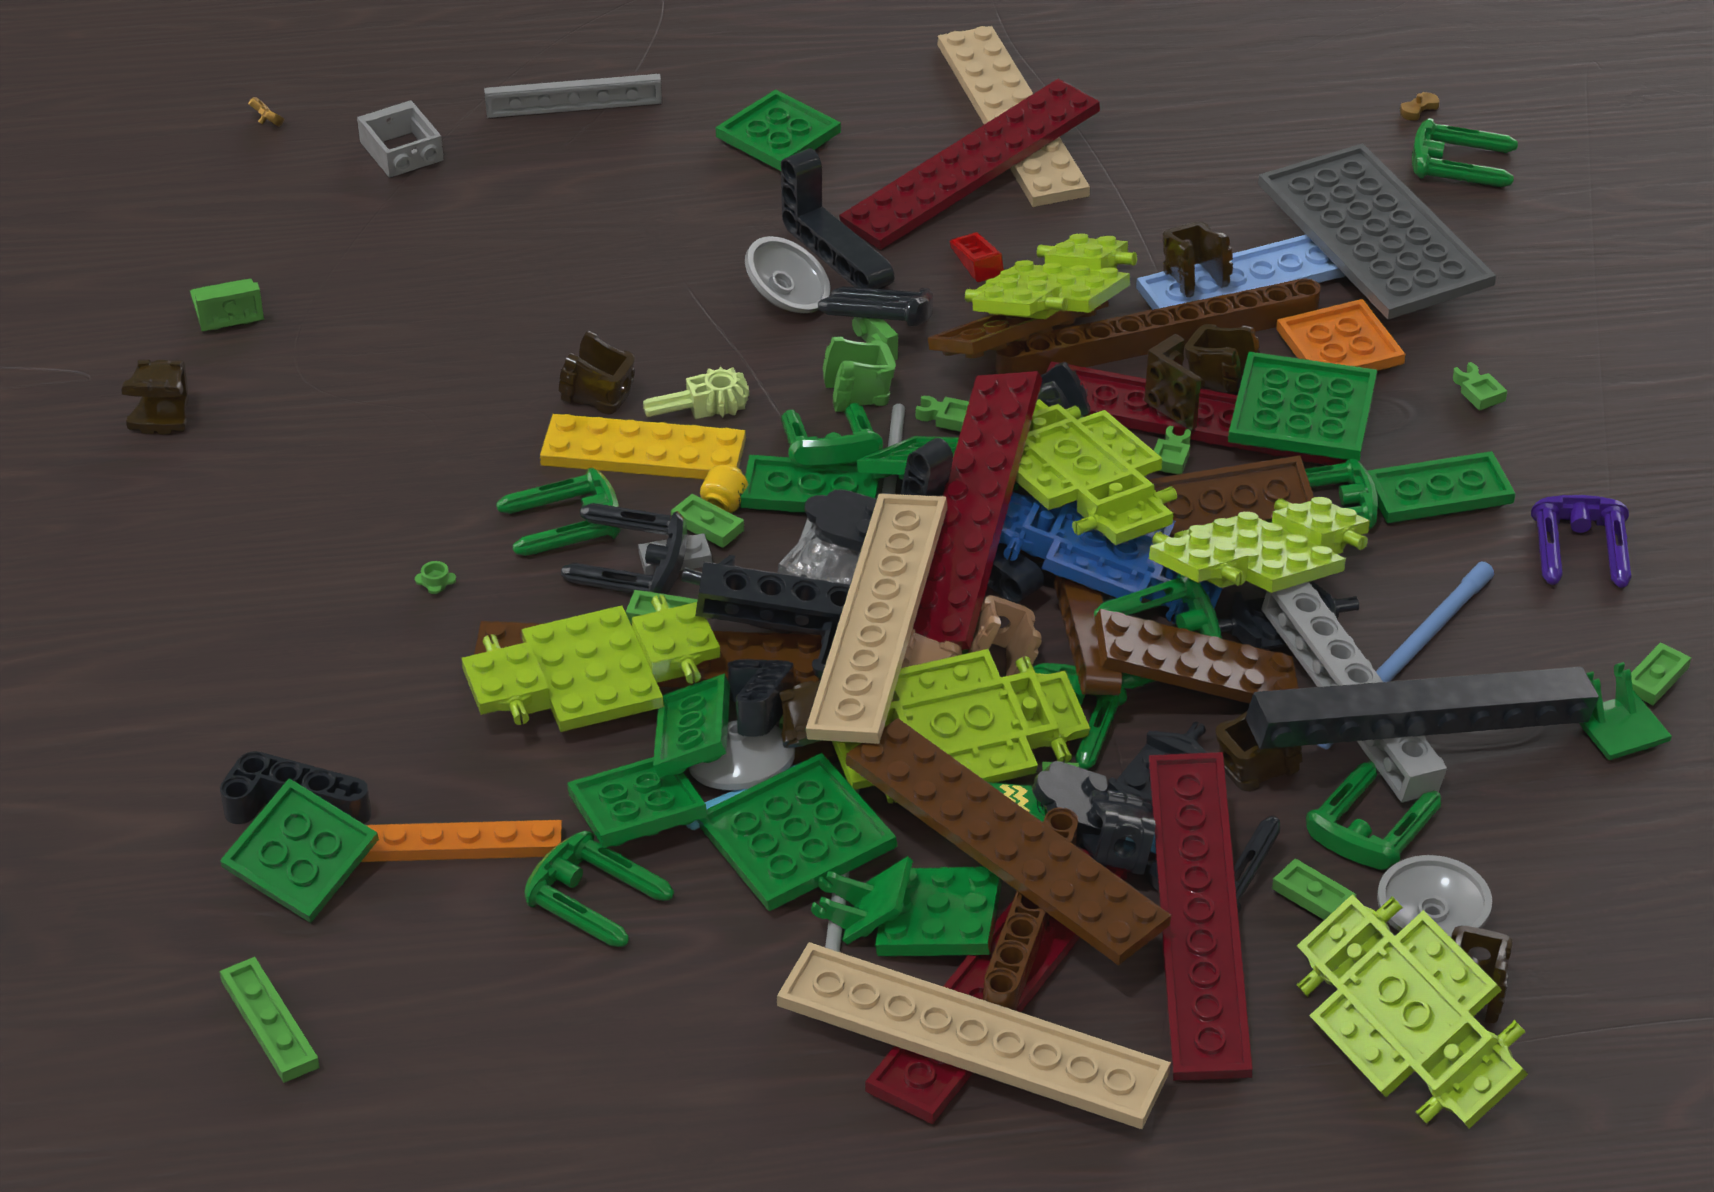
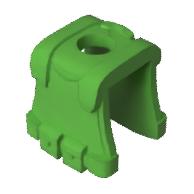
[823,337,896,412]

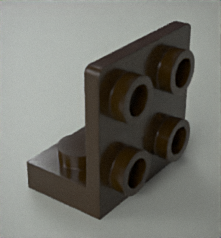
[1144,334,1201,431]

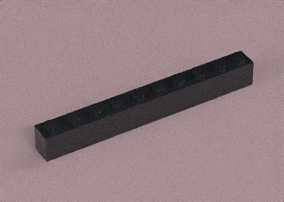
[1246,667,1599,749]

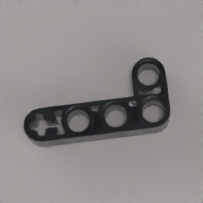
[727,659,794,737]
[220,751,372,824]

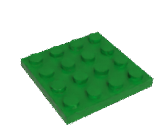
[1228,352,1377,461]
[697,753,897,911]

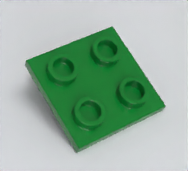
[1579,662,1672,760]
[811,856,913,945]

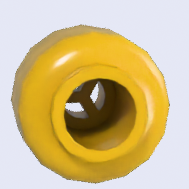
[700,464,748,513]

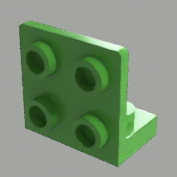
[190,279,264,331]

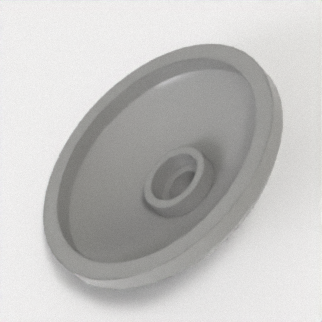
[745,236,830,313]
[688,720,795,790]
[1377,855,1492,937]

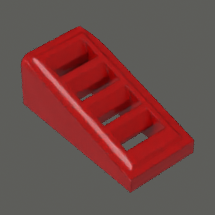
[950,232,1004,282]

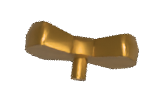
[1400,92,1440,120]
[248,97,285,127]

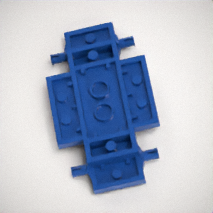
[999,492,1223,623]

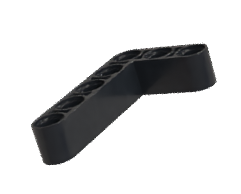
[781,148,895,289]
[900,438,1045,603]

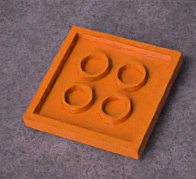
[1276,299,1406,371]

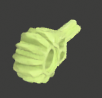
[643,366,749,419]

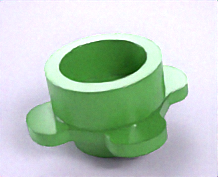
[415,561,456,594]

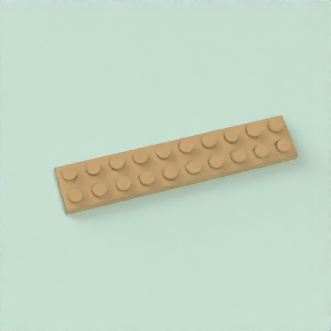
[938,26,1090,207]
[806,494,947,744]
[777,942,1171,1129]

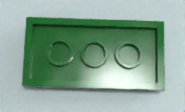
[1367,451,1516,523]
[740,455,880,512]
[653,673,730,777]

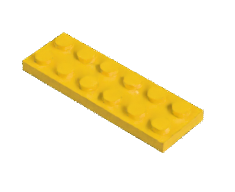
[540,414,746,480]

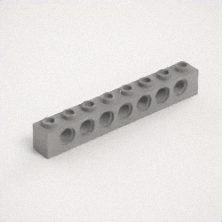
[1261,582,1447,802]

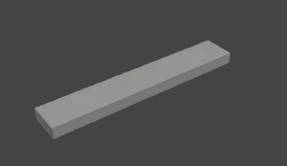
[484,74,662,118]

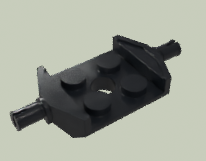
[1217,581,1359,649]
[1108,721,1207,800]

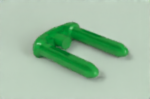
[1412,118,1518,187]
[781,403,883,468]
[1271,459,1378,530]
[496,468,621,556]
[1094,573,1222,689]
[1033,663,1127,770]
[1306,761,1442,870]
[524,831,674,947]

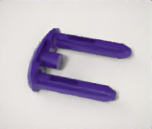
[1531,495,1632,588]

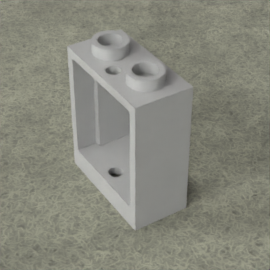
[357,100,444,178]

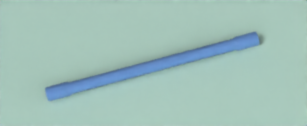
[1318,562,1494,749]

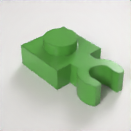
[1453,362,1507,410]
[916,396,969,432]
[1154,426,1191,474]

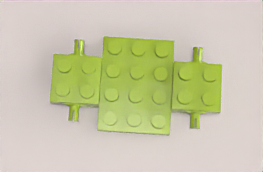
[965,234,1137,319]
[1015,399,1177,545]
[1149,497,1370,593]
[461,594,720,732]
[832,649,1090,803]
[1296,894,1528,1129]

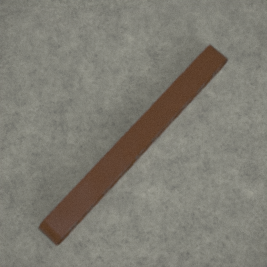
[995,278,1321,376]

